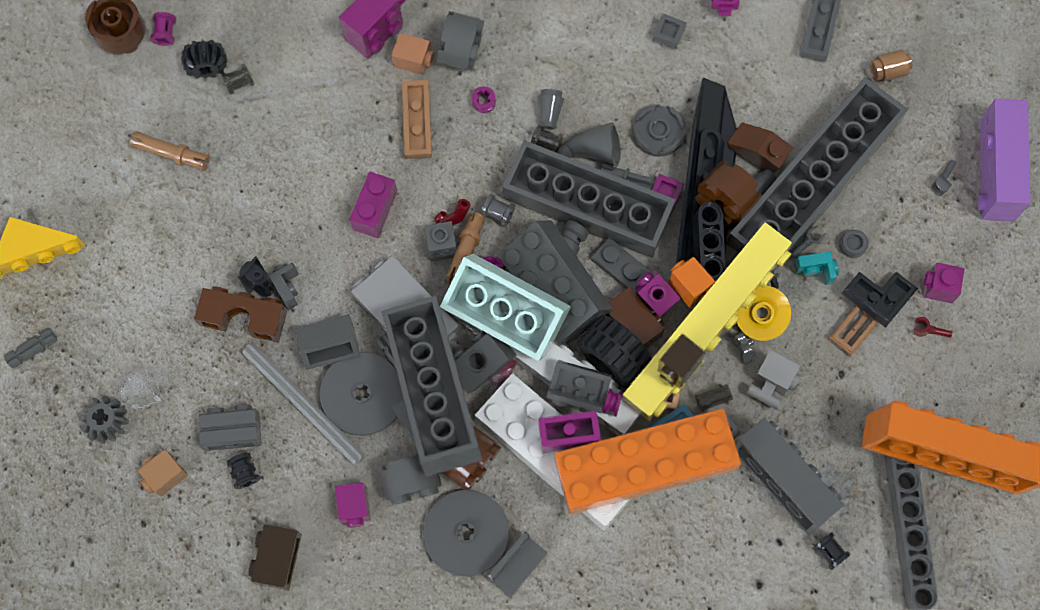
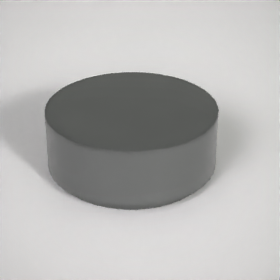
[839,229,868,258]

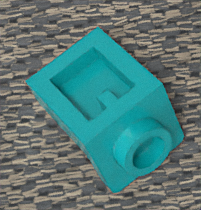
[794,251,839,285]

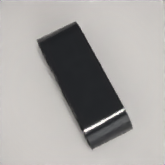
[692,202,726,281]

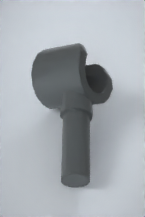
[932,160,956,196]
[791,226,825,258]

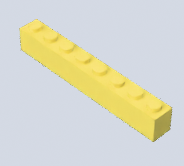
[622,222,792,421]

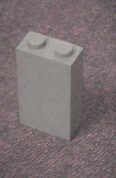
[351,256,461,342]

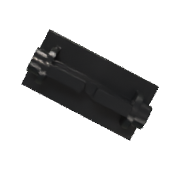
[237,256,274,297]

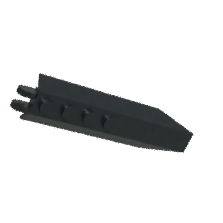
[676,78,737,305]

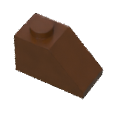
[726,122,794,173]

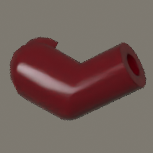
[434,199,471,226]

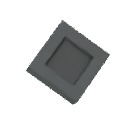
[652,13,687,49]

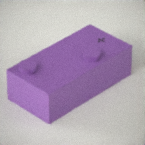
[977,98,1030,222]

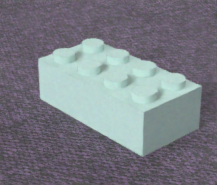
[440,254,571,361]

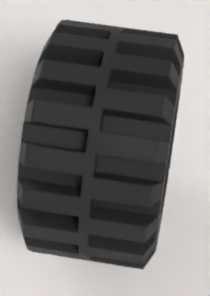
[577,315,652,389]

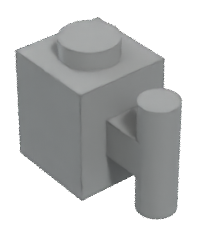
[746,350,801,410]

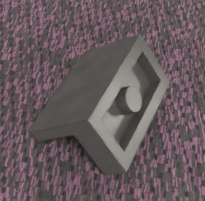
[488,531,548,598]

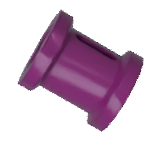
[150,12,177,46]

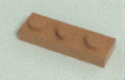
[402,80,432,159]

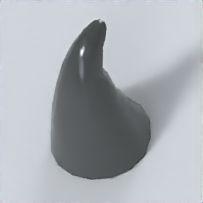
[557,122,621,168]

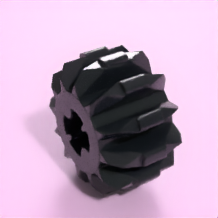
[181,39,227,79]

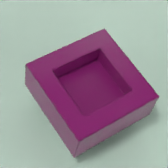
[652,174,684,210]

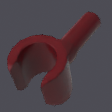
[914,317,953,338]

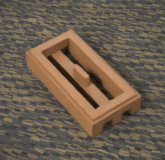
[828,305,879,357]

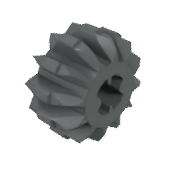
[79,396,129,444]

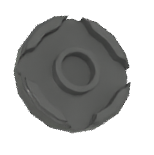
[633,104,686,157]

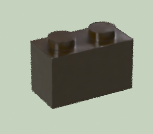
[657,333,705,389]
[248,524,302,591]

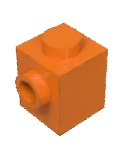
[668,257,716,308]

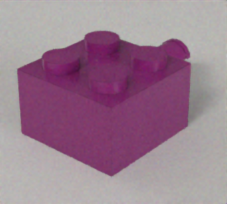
[339,0,406,59]

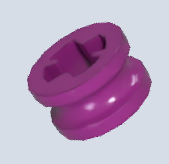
[472,86,496,113]
[603,389,623,417]

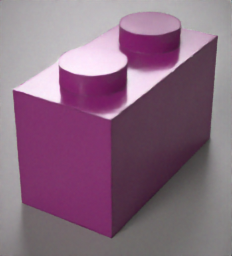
[349,171,398,238]
[538,411,601,454]

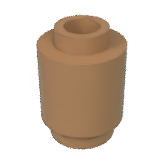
[870,49,912,82]

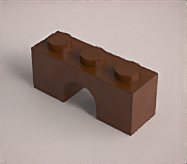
[194,286,287,343]

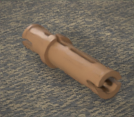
[130,131,210,171]
[445,212,485,285]

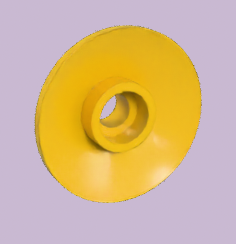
[736,286,791,341]

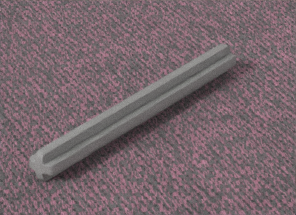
[242,343,365,466]

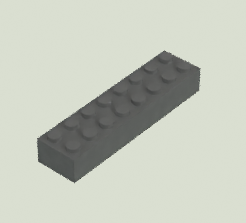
[727,77,908,272]

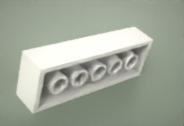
[475,373,633,531]

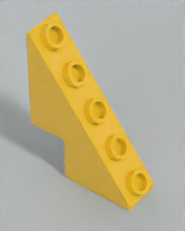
[0,217,85,279]

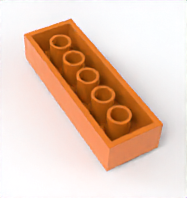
[861,401,1040,495]
[554,408,741,515]

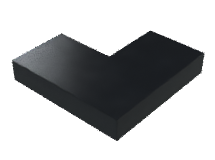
[841,272,918,328]

